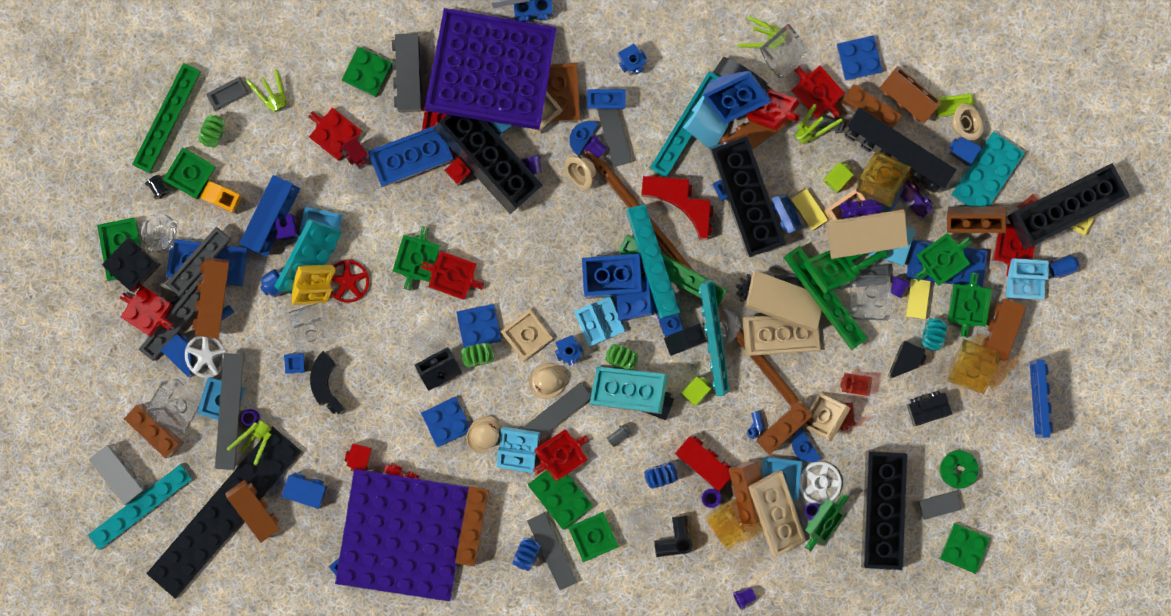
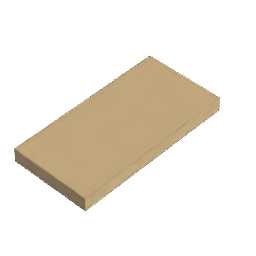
[827,209,908,259]
[746,271,821,332]
[743,316,821,356]
[748,470,806,557]

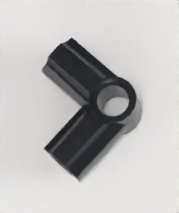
[654,515,693,558]

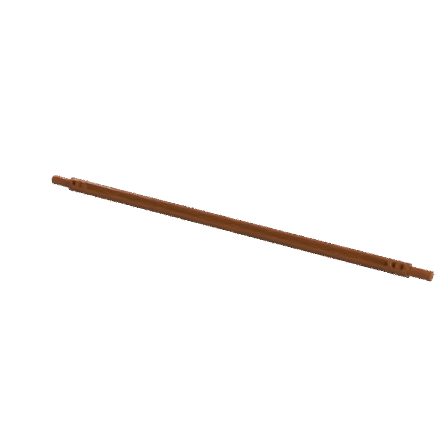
[584,150,813,425]

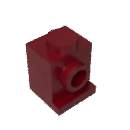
[340,137,371,169]

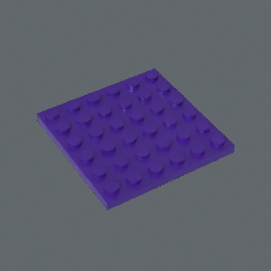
[425,8,557,130]
[335,469,469,602]

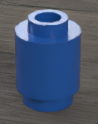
[1049,254,1080,278]

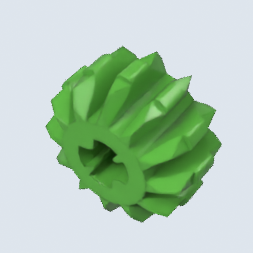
[198,114,226,148]
[461,343,494,367]
[605,344,639,370]

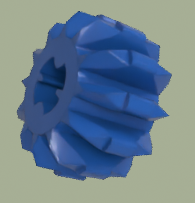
[644,463,678,489]
[513,537,541,571]

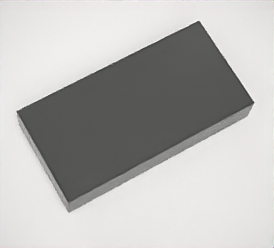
[206,76,249,111]
[918,491,962,520]

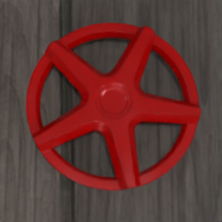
[331,260,369,303]

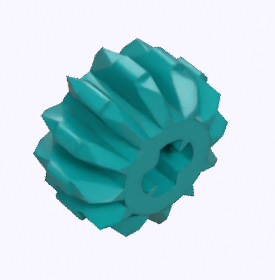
[921,318,947,351]

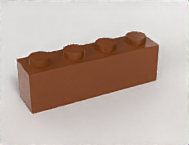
[720,119,793,150]
[192,257,230,339]
[455,486,489,566]

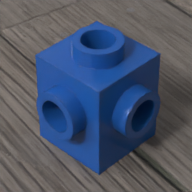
[618,43,647,76]
[555,335,584,366]

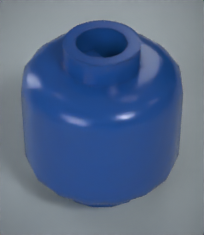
[261,269,283,297]

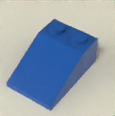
[703,71,771,123]
[582,254,642,299]

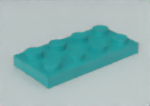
[951,132,1025,207]
[274,219,342,294]
[590,367,668,414]

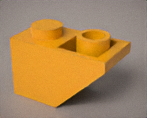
[200,181,243,214]

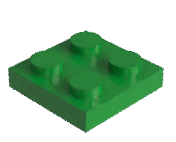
[341,46,392,97]
[163,147,216,200]
[803,250,857,294]
[568,512,618,563]
[939,523,990,574]

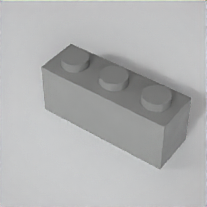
[89,445,146,505]

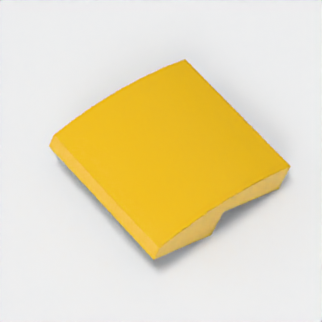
[292,265,335,305]

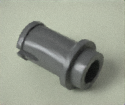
[819,116,844,134]
[606,425,632,448]

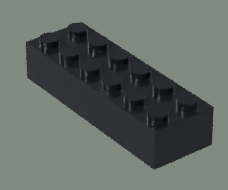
[842,107,957,194]
[433,114,543,214]
[709,134,786,258]
[1007,163,1130,250]
[861,451,908,570]

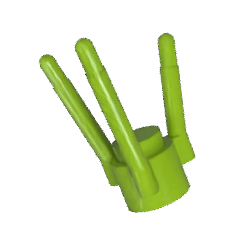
[737,16,785,49]
[246,69,287,113]
[795,104,843,144]
[227,420,271,465]

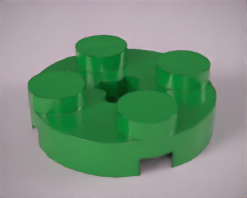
[939,450,979,489]

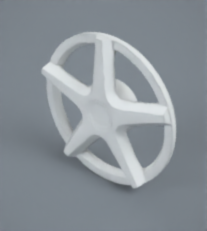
[185,336,226,378]
[799,461,842,505]

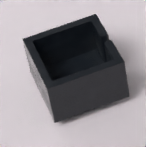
[102,237,161,293]

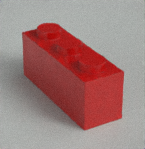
[674,436,731,491]

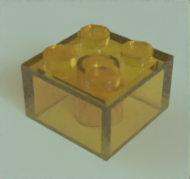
[856,151,911,208]
[948,339,1000,394]
[703,504,747,550]

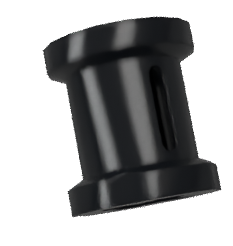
[145,175,170,200]

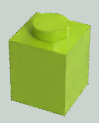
[822,162,854,193]
[681,376,711,406]

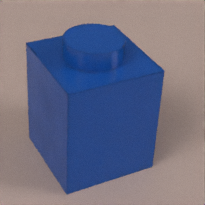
[949,137,981,166]

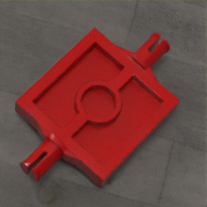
[791,65,845,119]
[746,89,800,131]
[308,107,363,161]
[992,224,1035,277]
[420,251,484,300]
[120,285,174,338]
[533,429,589,482]

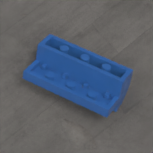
[239,175,301,257]

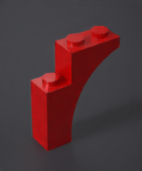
[641,176,714,240]

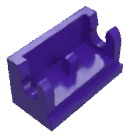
[276,214,299,241]

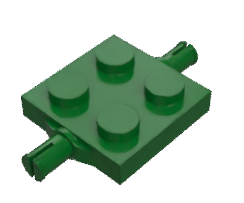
[392,226,440,291]
[914,232,972,286]
[947,272,992,338]
[805,493,849,552]

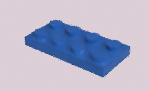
[368,125,453,187]
[166,239,248,287]
[906,240,987,287]
[1029,360,1053,438]

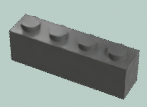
[392,33,422,112]

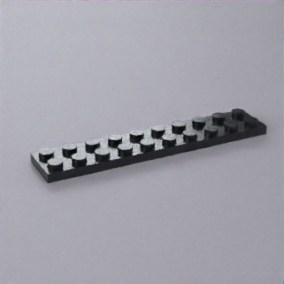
[146,426,302,599]

